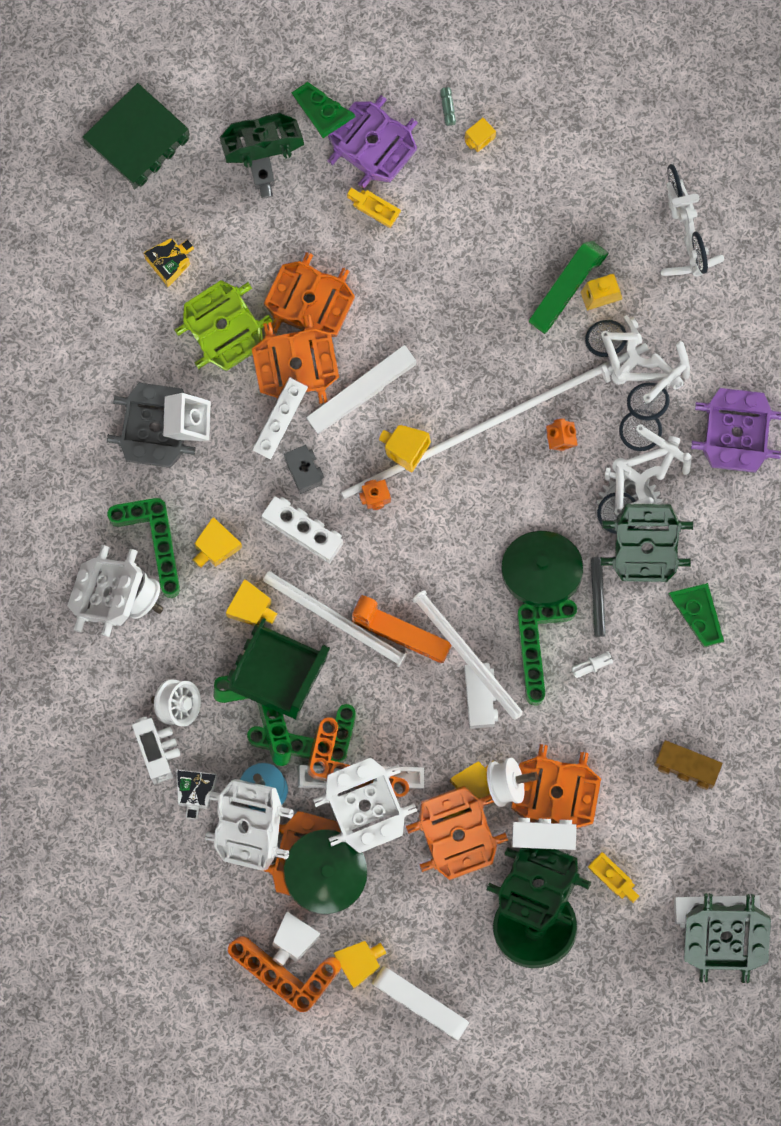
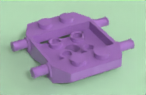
[327,95,418,189]
[691,388,781,473]

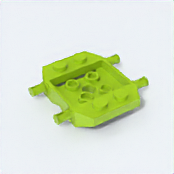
[174,280,273,371]

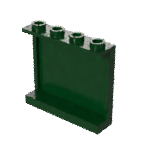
[82,83,190,189]
[227,618,330,720]

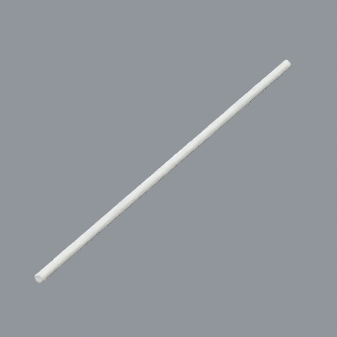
[341,343,649,499]

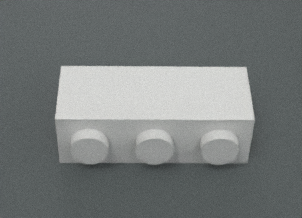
[464,663,498,729]
[512,818,577,850]

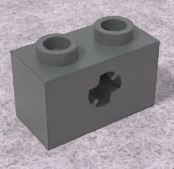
[284,444,324,494]

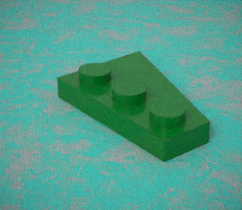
[291,82,356,138]
[668,583,724,648]

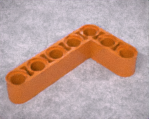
[352,595,452,663]
[307,717,409,799]
[228,936,341,1012]

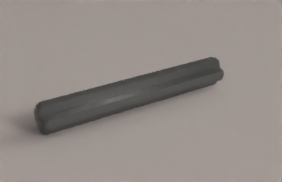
[591,557,606,637]

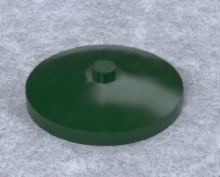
[501,531,583,607]
[283,830,367,914]
[493,893,577,968]

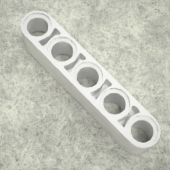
[372,966,469,1040]

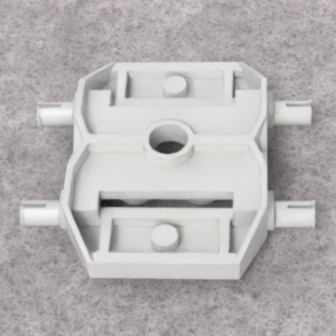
[67,545,143,637]
[313,758,417,853]
[205,779,293,871]

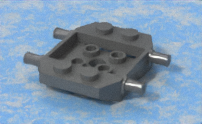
[107,382,196,468]

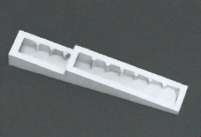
[306,345,416,434]
[298,765,424,789]

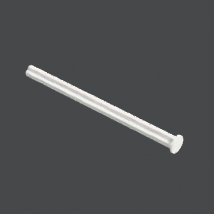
[263,571,407,667]
[412,591,522,720]

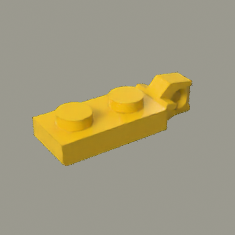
[347,188,401,229]
[587,852,639,903]

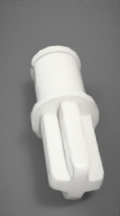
[572,651,613,678]

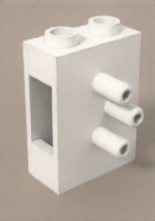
[132,716,181,785]

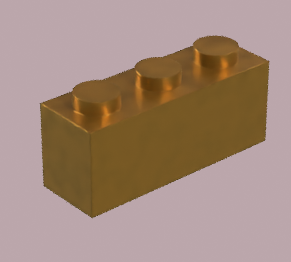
[654,740,723,790]

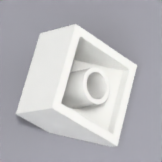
[163,393,211,441]

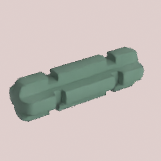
[440,87,456,126]

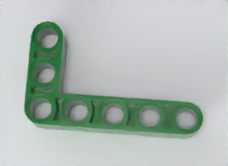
[529,241,609,334]
[107,498,180,598]
[517,600,577,706]
[213,675,292,766]
[247,704,356,763]

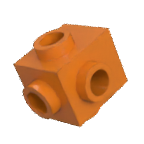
[546,418,578,451]
[359,479,391,510]

